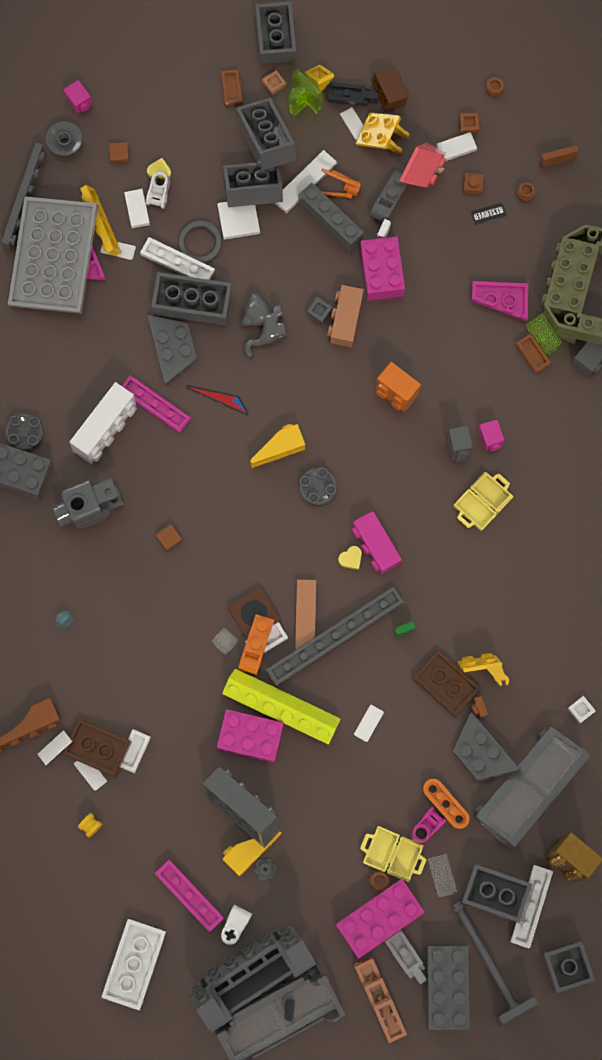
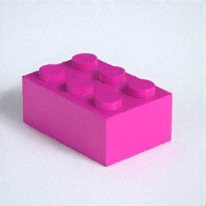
[360,237,405,301]
[217,709,284,764]

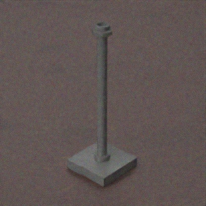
[451,901,538,1027]

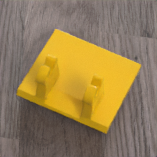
[356,112,410,154]
[457,653,509,686]

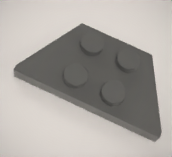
[148,315,197,385]
[453,713,520,782]

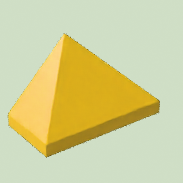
[304,64,334,96]

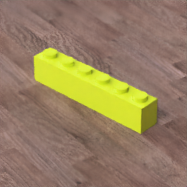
[222,669,341,745]

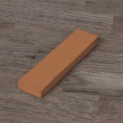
[295,579,316,650]

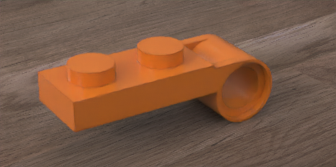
[238,614,274,676]

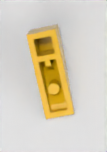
[250,424,305,468]
[222,832,282,877]

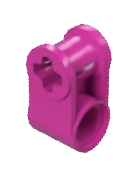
[411,806,447,844]

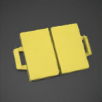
[453,472,513,531]
[360,826,427,882]

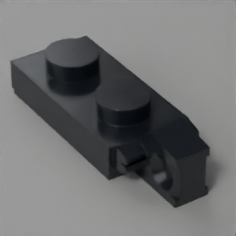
[327,82,379,106]

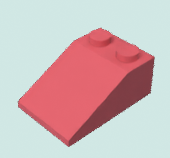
[399,143,446,188]

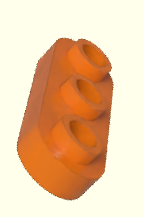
[423,779,470,829]

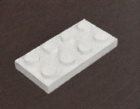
[101,919,166,1010]

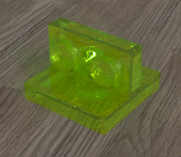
[289,69,323,116]

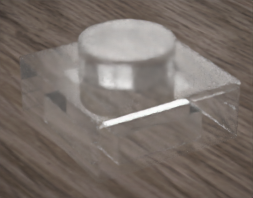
[211,627,239,656]

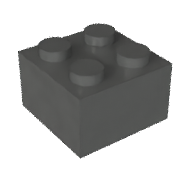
[541,941,595,993]

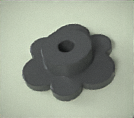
[254,859,277,881]

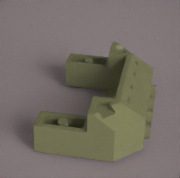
[541,224,602,345]

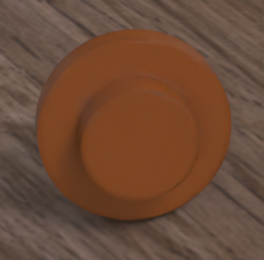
[517,183,535,201]
[369,871,389,891]

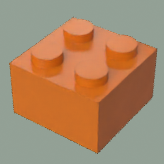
[375,362,421,412]

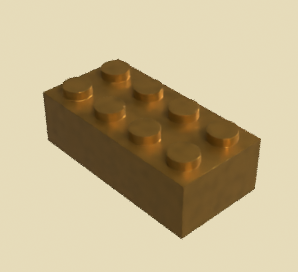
[545,832,602,882]

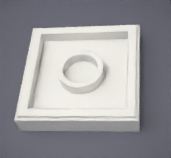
[217,202,260,240]

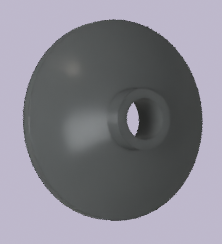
[46,121,83,156]

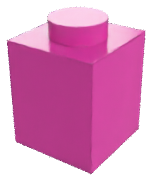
[63,80,92,114]
[478,420,505,451]

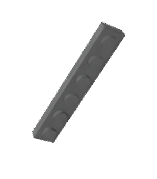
[1,143,46,251]

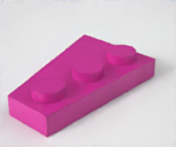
[471,281,528,321]

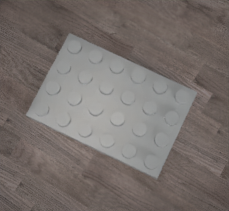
[8,197,98,314]

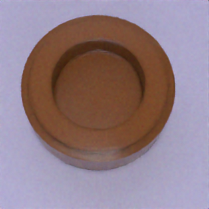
[485,77,504,97]

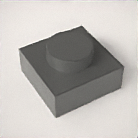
[306,297,333,324]

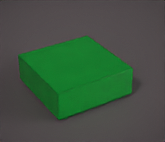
[394,621,415,638]

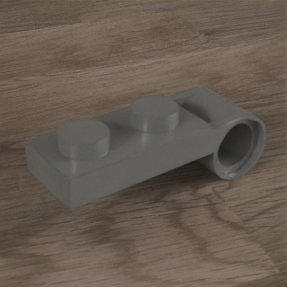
[370,170,409,222]

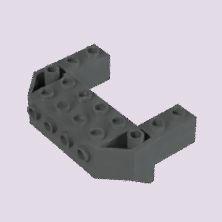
[189,926,316,1032]

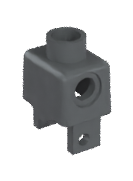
[52,478,124,529]

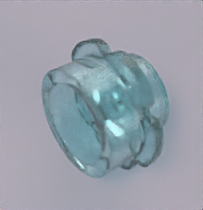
[56,610,74,629]

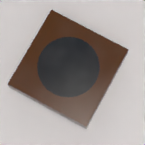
[228,587,281,639]

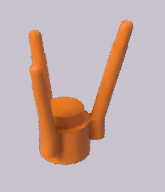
[321,168,361,199]

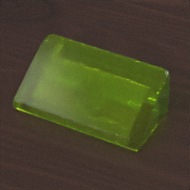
[525,313,563,355]

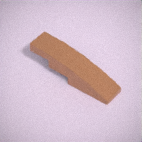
[354,956,407,1043]

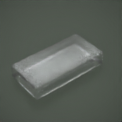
[427,854,457,898]

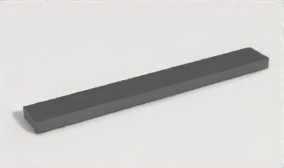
[265,586,404,686]

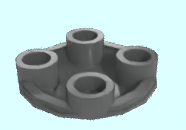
[5,413,43,450]
[299,467,337,505]

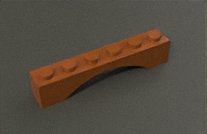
[0,698,61,753]

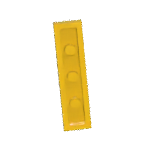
[80,185,122,256]

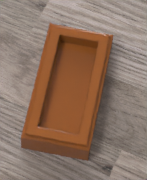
[220,69,243,107]
[539,145,578,168]
[515,333,552,375]

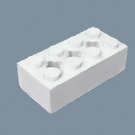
[70,382,137,465]

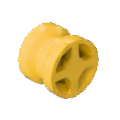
[78,813,103,838]

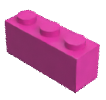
[351,511,402,575]

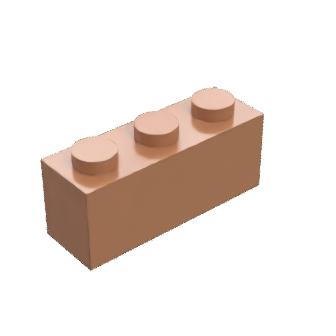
[327,285,364,347]

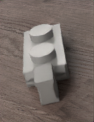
[384,930,427,985]

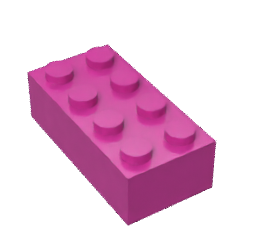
[335,879,425,959]

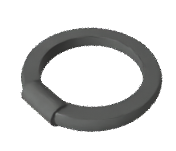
[178,221,222,263]

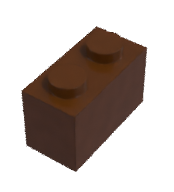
[371,66,409,112]

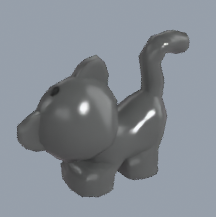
[240,293,287,358]

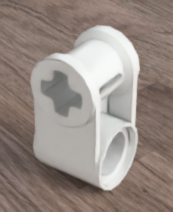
[146,172,170,209]
[221,905,252,945]

